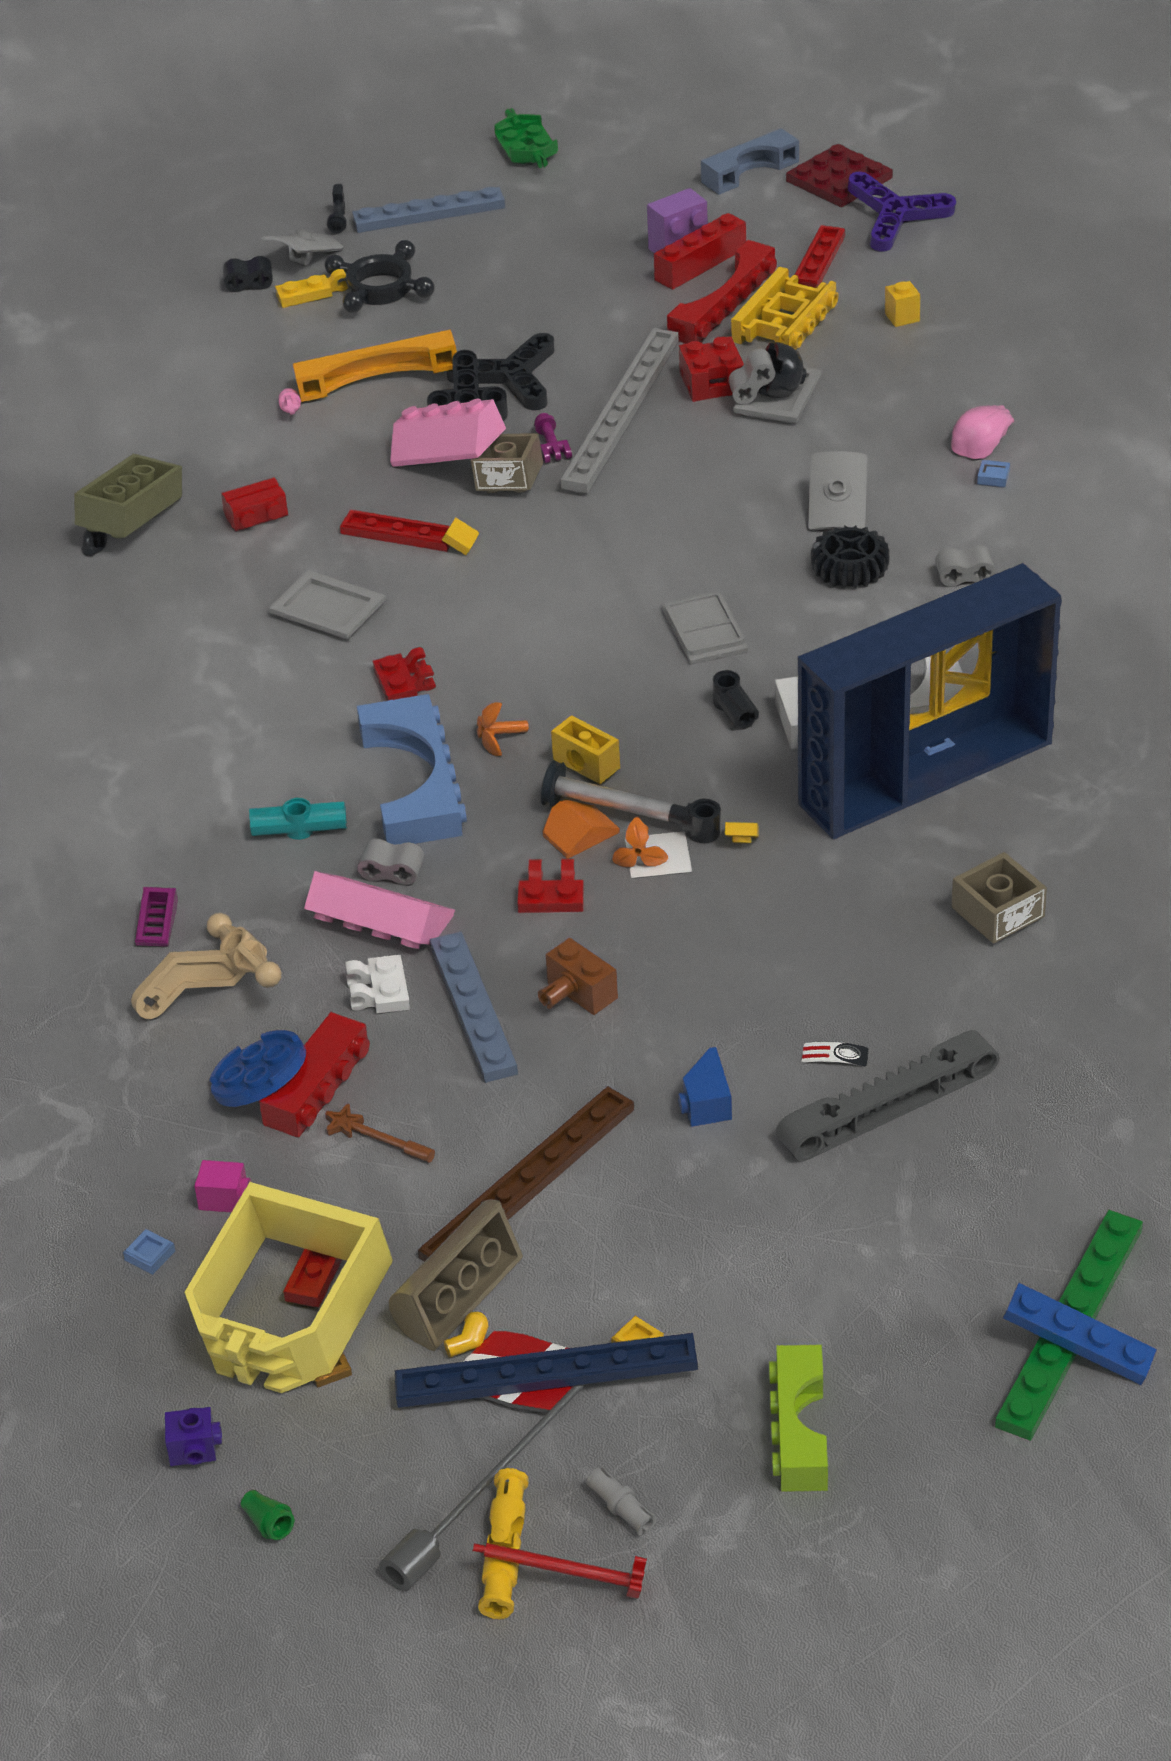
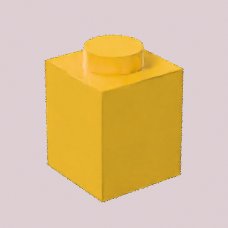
[885,281,920,327]

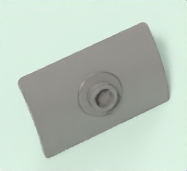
[261,229,344,266]
[808,451,867,531]

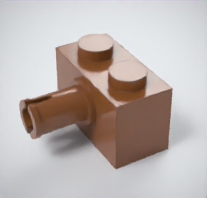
[538,937,618,1015]

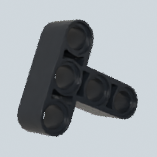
[427,349,508,421]

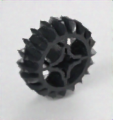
[811,525,890,589]

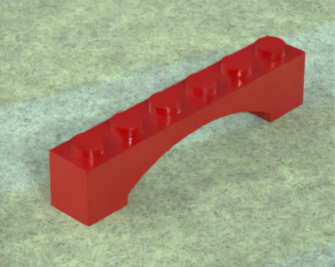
[667,240,777,344]

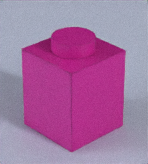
[194,1160,251,1213]

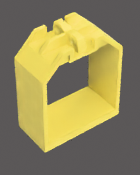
[184,1182,393,1393]

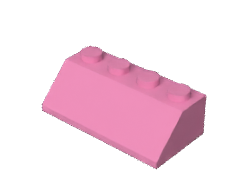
[390,399,506,467]
[304,871,455,949]

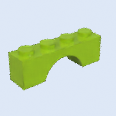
[769,1344,828,1492]

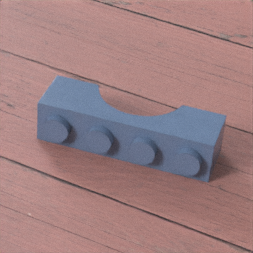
[701,128,799,195]

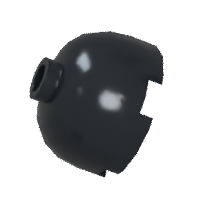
[758,342,806,398]

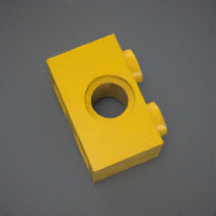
[551,715,620,784]

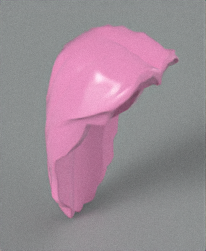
[951,405,1014,459]

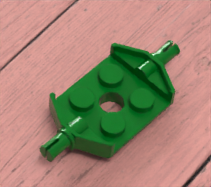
[494,108,558,168]

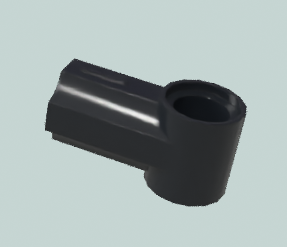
[713,670,759,730]

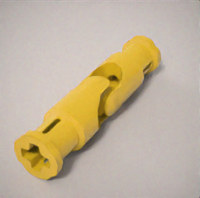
[478,1468,529,1619]

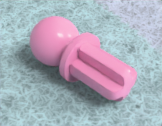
[278,388,301,415]

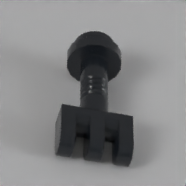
[326,184,347,234]

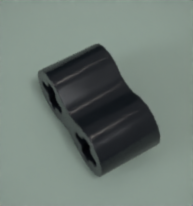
[223,256,273,292]

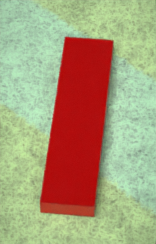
[794,225,845,288]
[340,510,450,552]

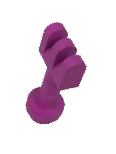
[534,413,572,463]

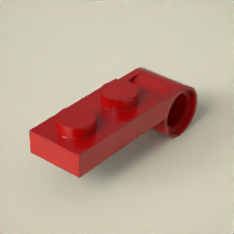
[283,1249,342,1308]

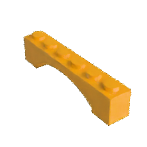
[293,329,457,402]

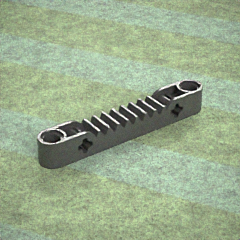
[776,1030,1000,1161]

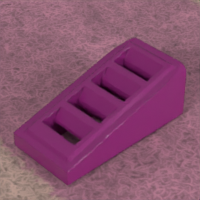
[135,887,178,947]

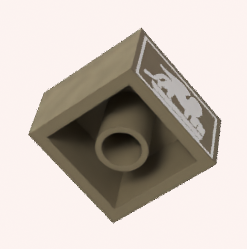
[471,433,543,493]
[952,852,1047,944]

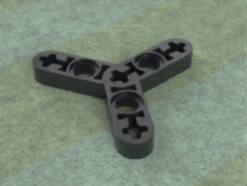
[446,333,555,411]

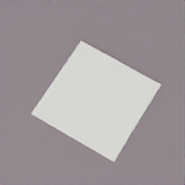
[625,831,692,878]

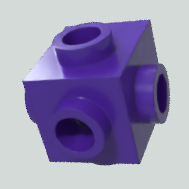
[165,1407,222,1466]

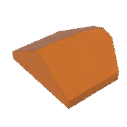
[543,800,620,859]

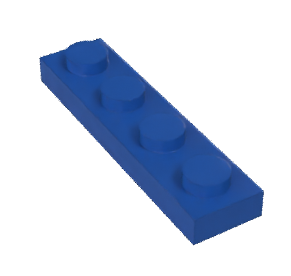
[1003,1283,1157,1385]

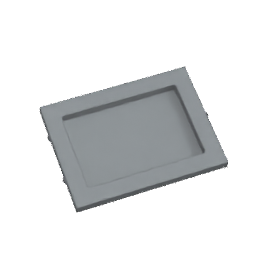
[733,367,822,423]
[269,570,386,639]

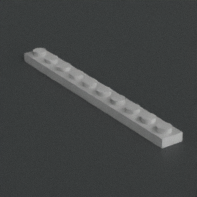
[561,328,679,493]

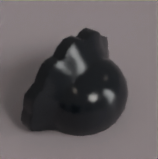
[81,530,107,557]

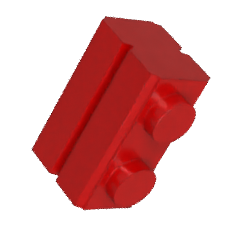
[221,477,288,531]

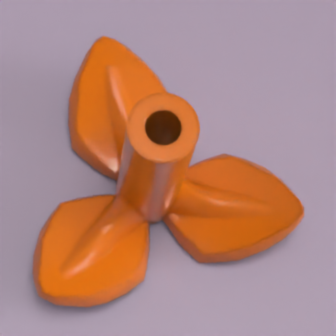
[476,702,529,756]
[612,816,668,867]

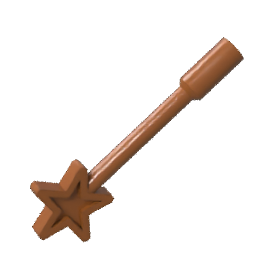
[325,1104,435,1163]

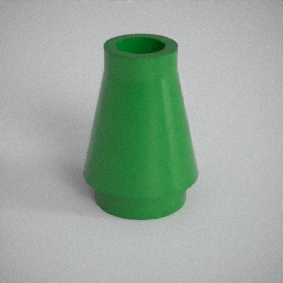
[240,1490,295,1540]

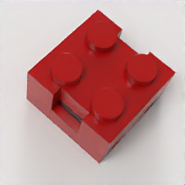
[679,336,744,402]

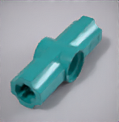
[249,797,347,840]

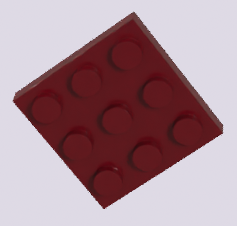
[786,144,893,208]

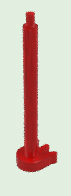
[472,1543,647,1599]

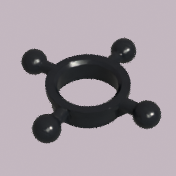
[324,240,435,313]

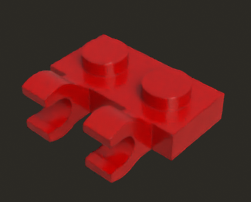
[372,647,436,701]
[518,859,584,913]

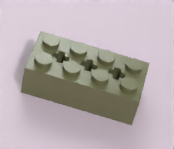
[74,453,182,538]

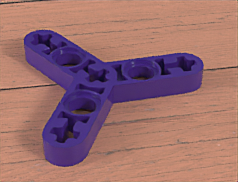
[847,172,957,252]

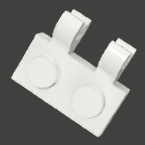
[345,955,410,1014]

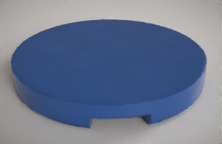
[209,1030,306,1107]

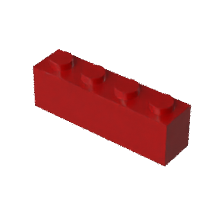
[654,213,746,290]
[259,1012,370,1138]

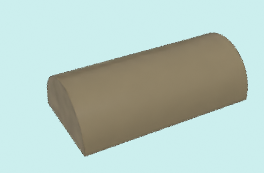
[389,1200,523,1351]

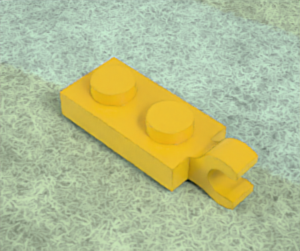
[275,269,348,308]

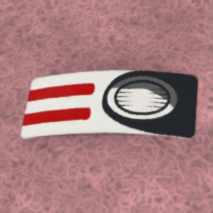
[802,1042,869,1067]

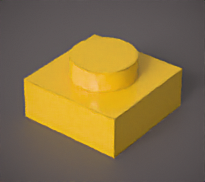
[725,822,759,843]

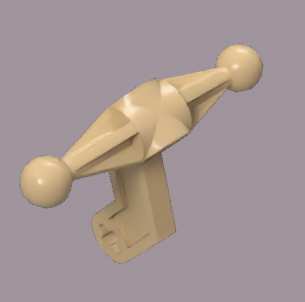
[131,913,282,1019]

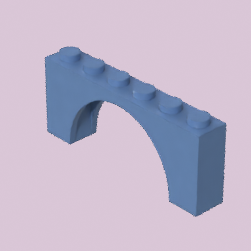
[357,694,467,845]

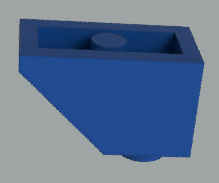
[678,1047,732,1127]

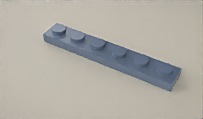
[352,187,505,233]
[430,931,518,1083]

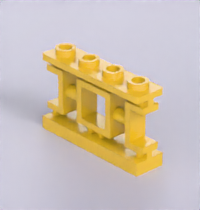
[731,267,839,349]

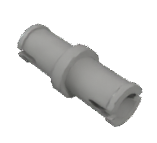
[586,1466,657,1536]

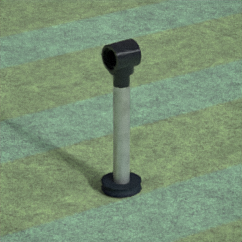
[541,760,721,843]

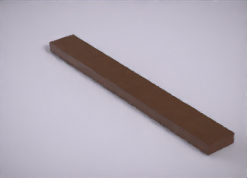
[418,1086,634,1262]

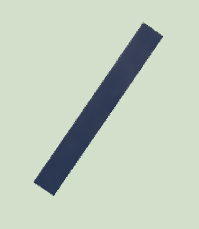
[394,1333,698,1408]

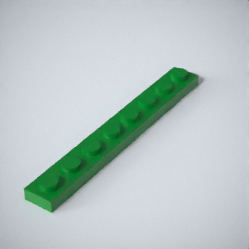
[995,1210,1143,1441]

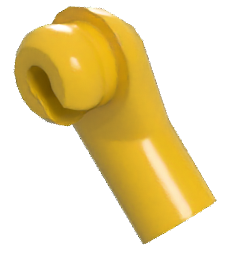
[444,1312,489,1358]

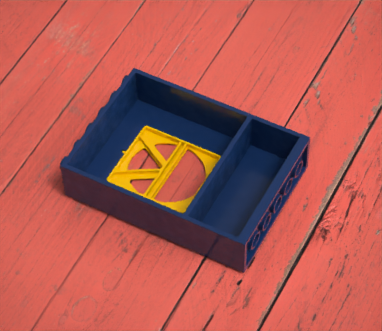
[797,563,1062,840]

